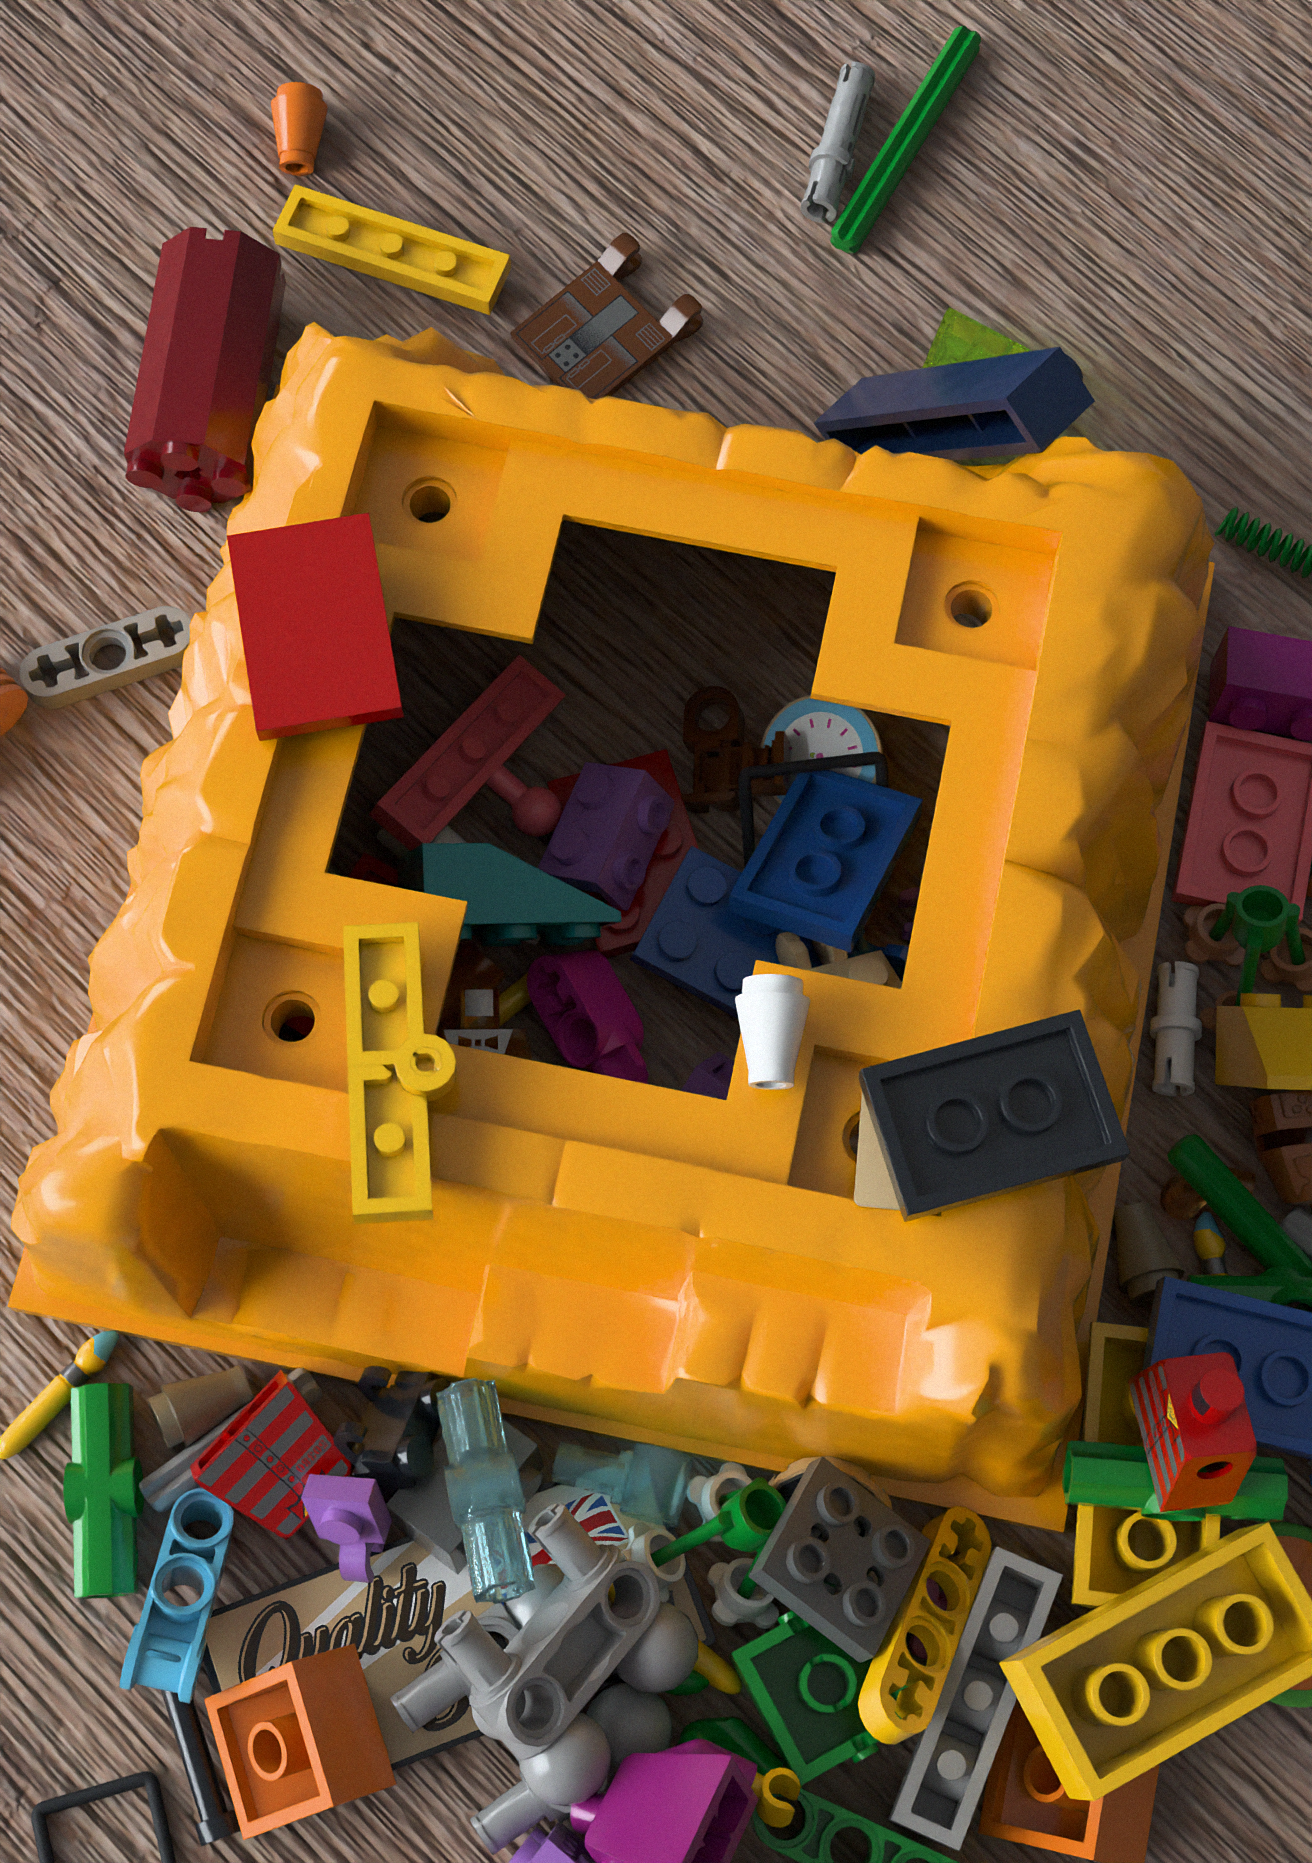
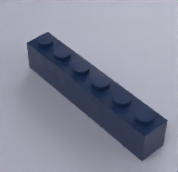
[814,347,1095,460]

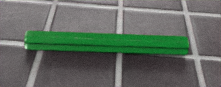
[830,26,981,254]

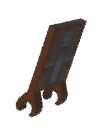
[510,233,703,399]

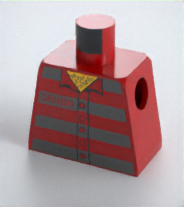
[1128,1352,1257,1512]
[190,1370,354,1540]

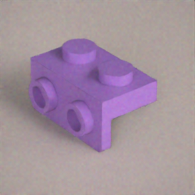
[538,762,674,910]

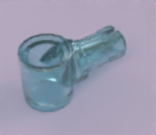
[552,1442,694,1527]

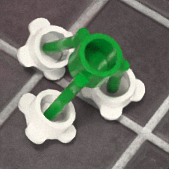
[622,1462,786,1629]

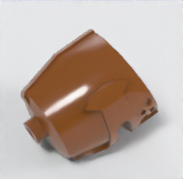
[1248,1090,1312,1213]

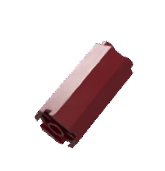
[124,227,286,512]

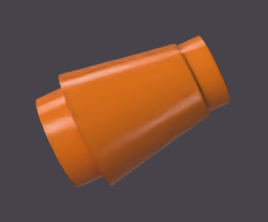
[271,82,328,176]

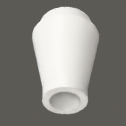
[735,974,810,1090]

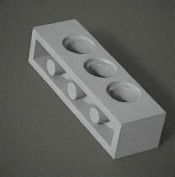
[887,1546,1063,1851]

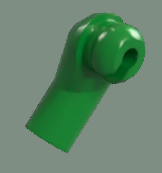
[677,1716,784,1776]

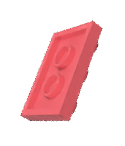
[1171,721,1312,925]

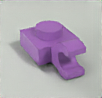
[301,1474,392,1583]

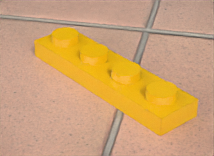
[272,184,511,315]

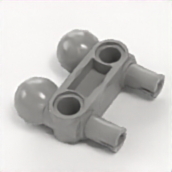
[434,1503,698,1806]
[390,1564,673,1855]

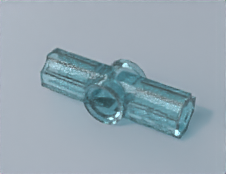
[436,1378,536,1604]

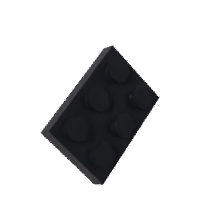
[858,1009,1130,1222]

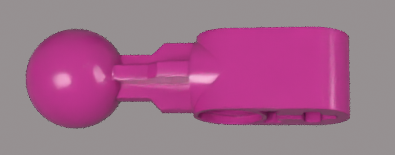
[527,949,649,1084]

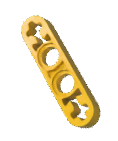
[858,1506,992,1745]

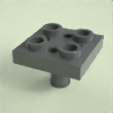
[748,1456,931,1663]

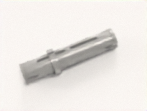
[800,62,876,223]

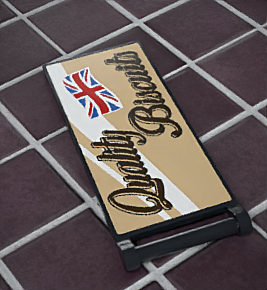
[161,1448,716,1847]

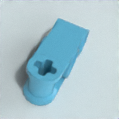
[119,1488,234,1704]

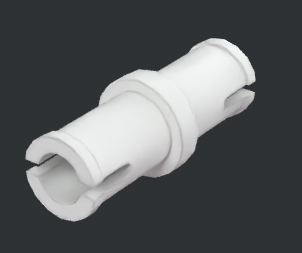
[1149,961,1202,1096]

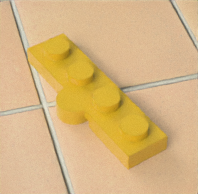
[343,922,457,1224]

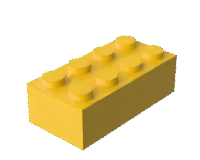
[999,1522,1312,1801]

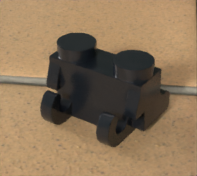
[333,1366,457,1504]

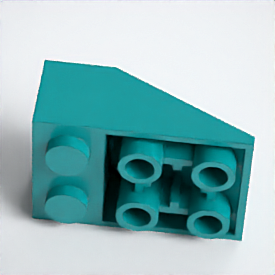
[397,843,621,947]

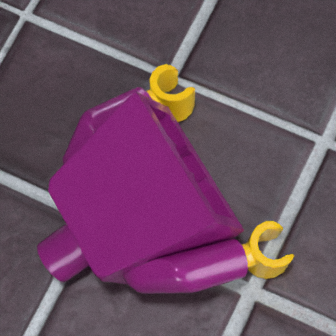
[570,1738,801,1863]

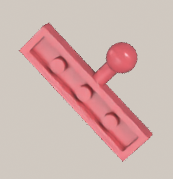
[369,654,566,851]

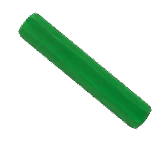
[1167,1134,1312,1277]

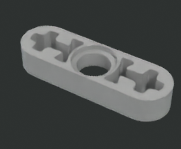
[19,606,191,709]

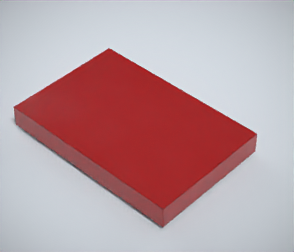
[227,513,404,741]

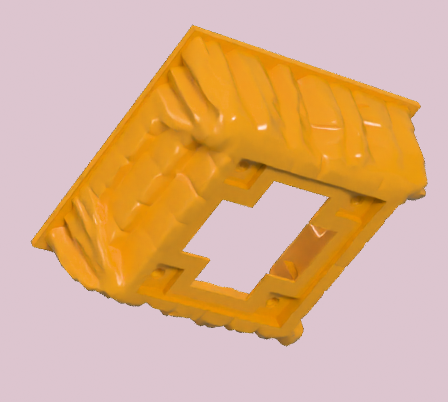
[7,322,1215,1535]

